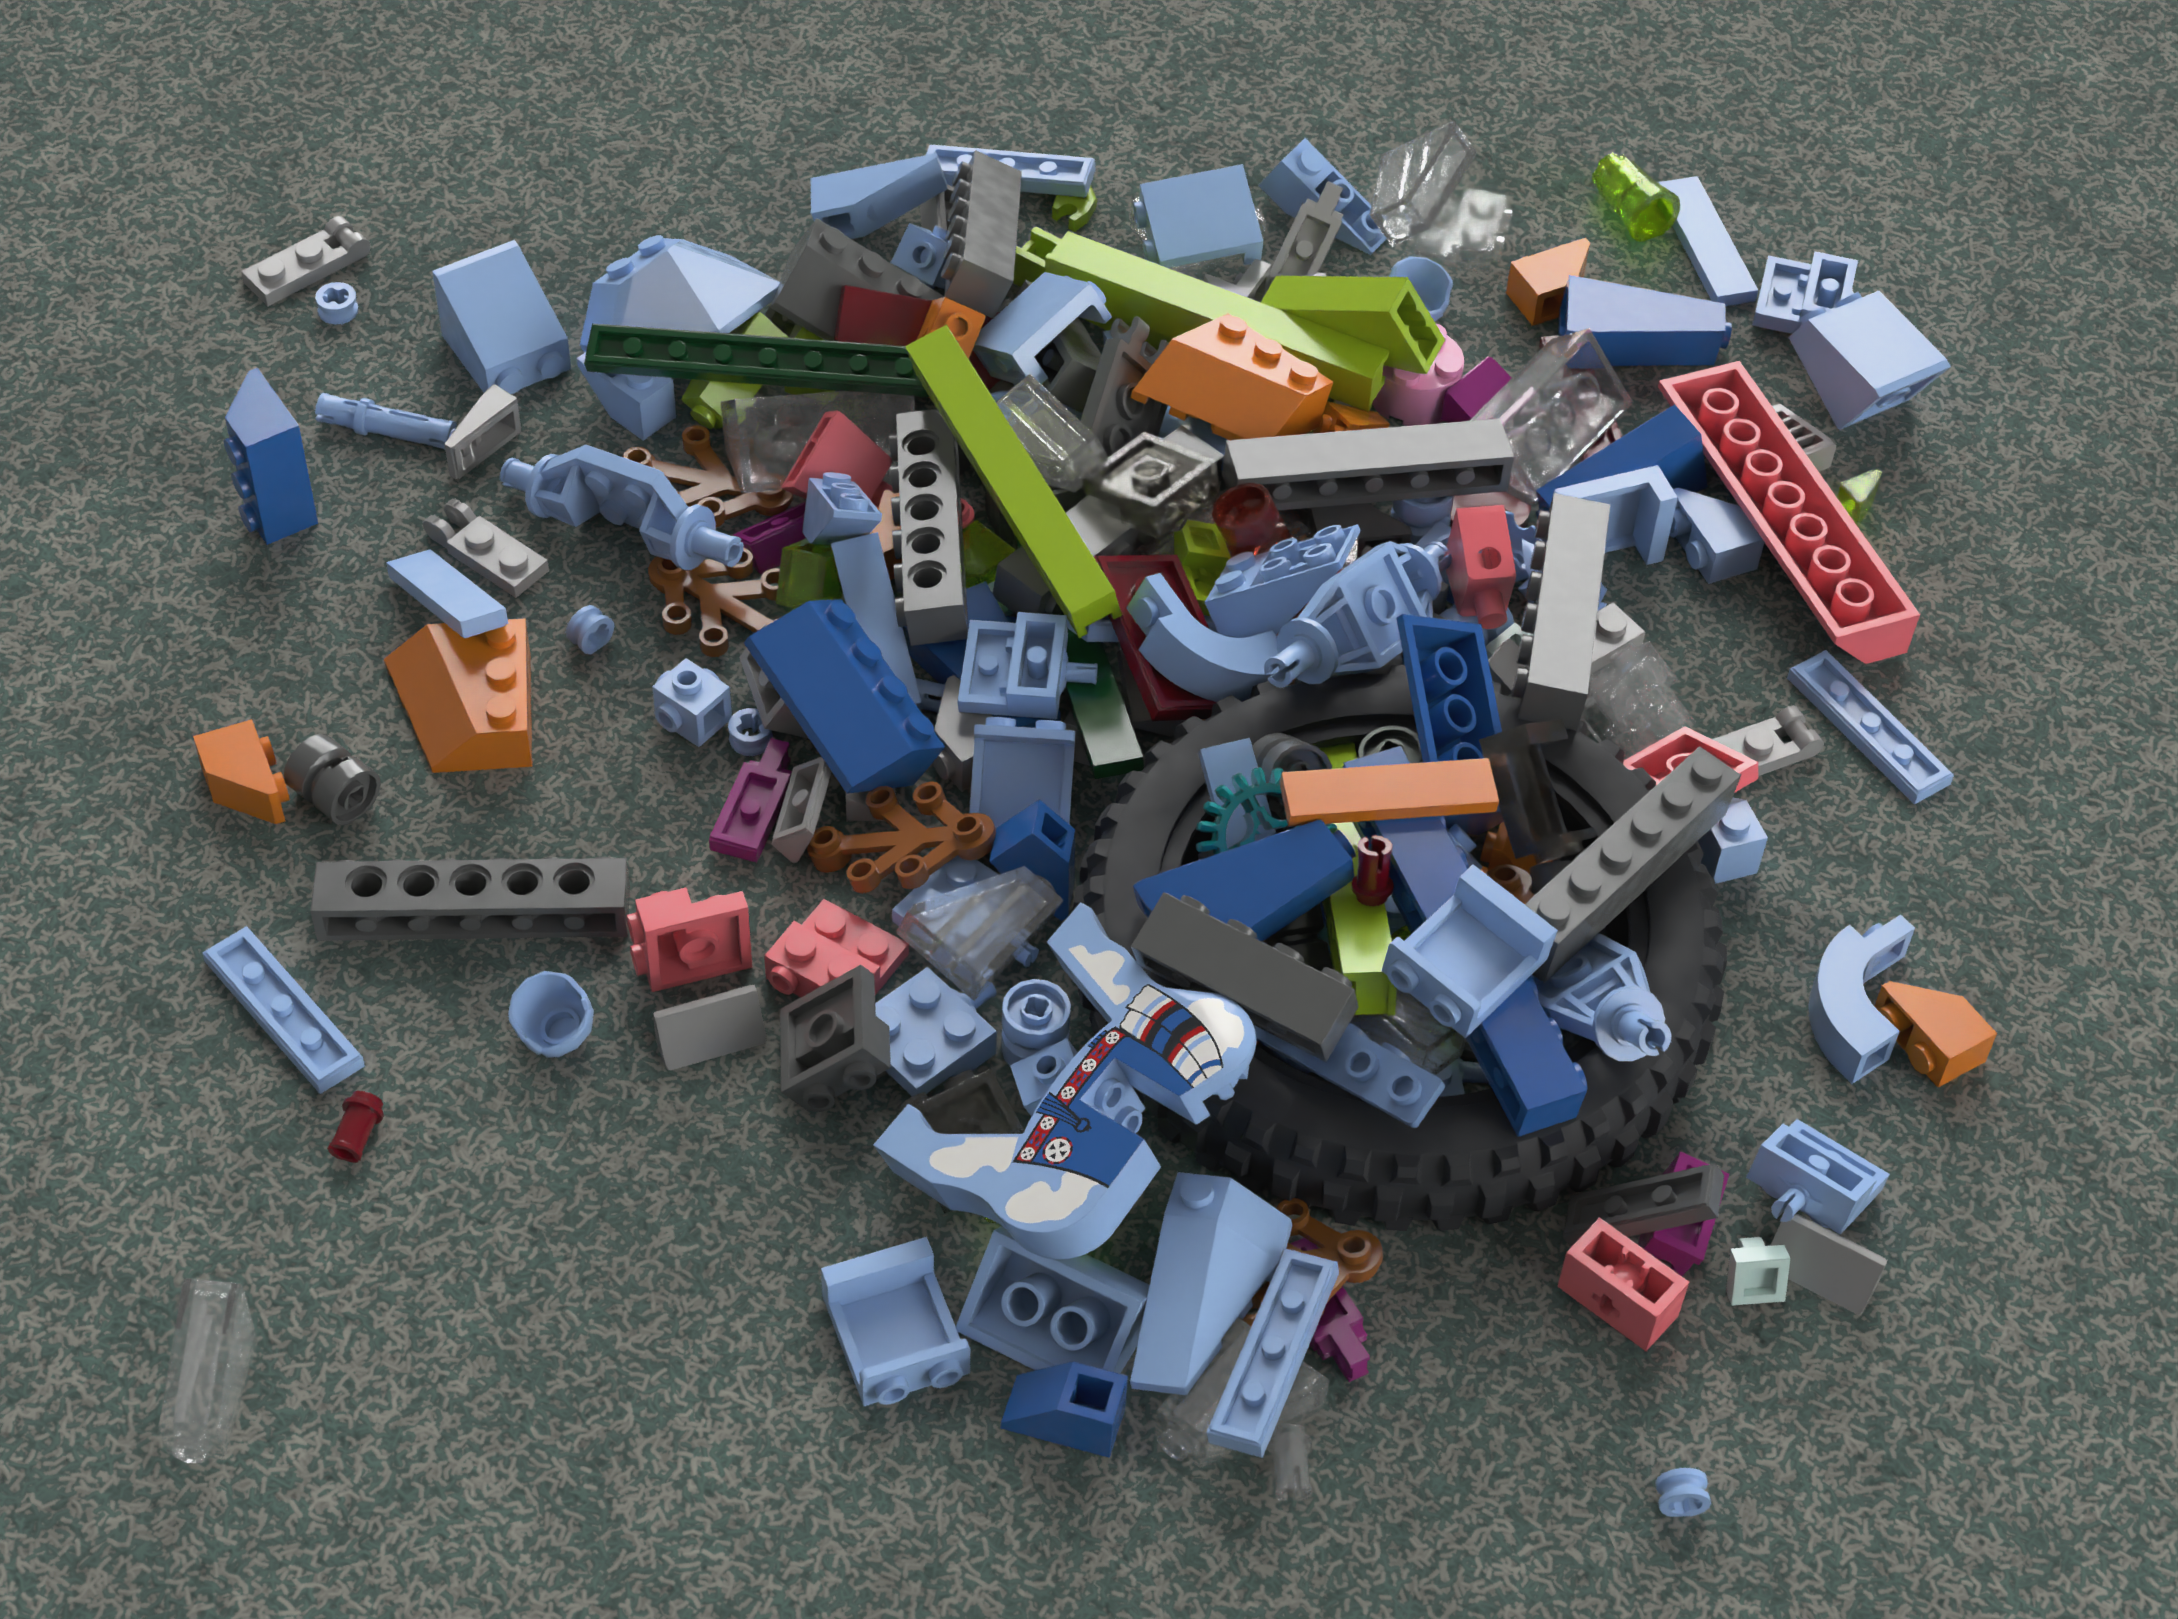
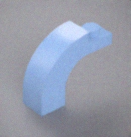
[1126,573,1279,702]
[1809,915,1915,1084]

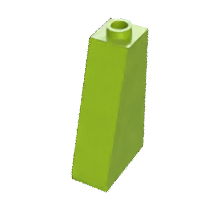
[1261,276,1445,374]

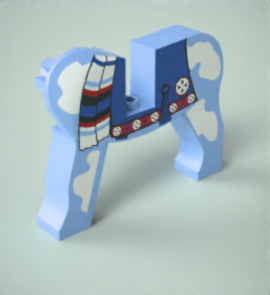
[873,902,1256,1259]

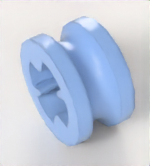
[315,282,358,324]
[566,605,614,654]
[728,708,773,756]
[1655,1468,1711,1517]

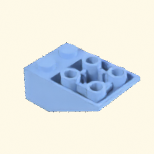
[1205,524,1361,638]

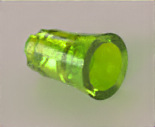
[1592,153,1680,242]

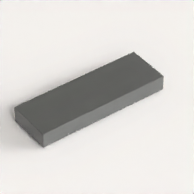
[1563,1163,1724,1247]

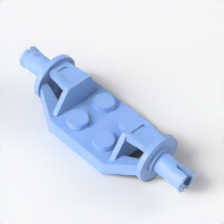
[500,445,743,570]
[1264,541,1452,688]
[1531,933,1671,1061]

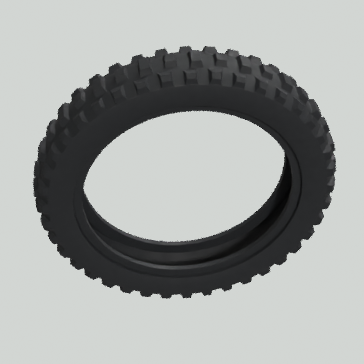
[1073,665,1727,1231]

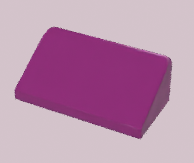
[1441,356,1525,423]
[733,501,824,574]

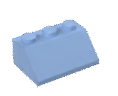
[956,1226,1150,1374]

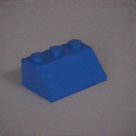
[223,368,318,545]

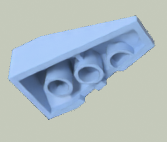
[1130,1172,1292,1395]

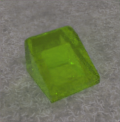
[1837,468,1882,527]

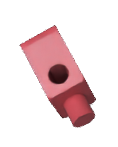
[781,410,893,508]
[1444,505,1516,629]

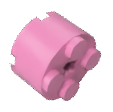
[1372,324,1464,426]

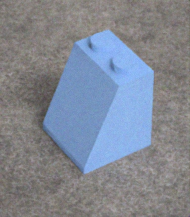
[432,240,571,394]
[1789,291,1951,430]

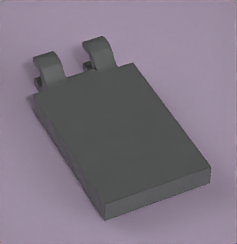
[1067,317,1169,487]

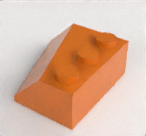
[1130,314,1333,440]
[384,618,532,773]

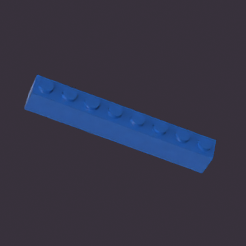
[1343,746,1587,1137]

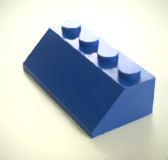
[744,599,945,794]
[1396,614,1518,835]

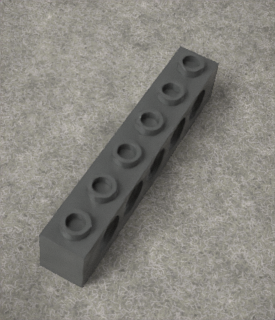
[889,409,969,646]
[310,856,630,941]

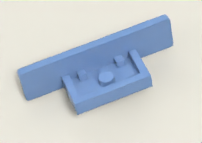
[1254,1022,1445,1128]

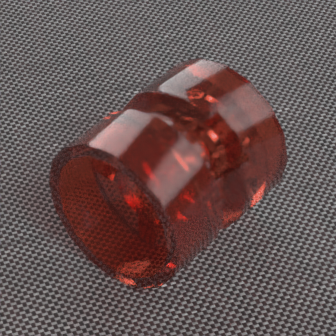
[1212,483,1292,557]

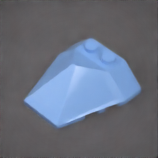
[580,235,780,352]

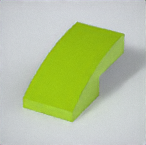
[1174,518,1231,616]

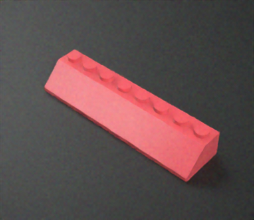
[1658,361,1920,664]

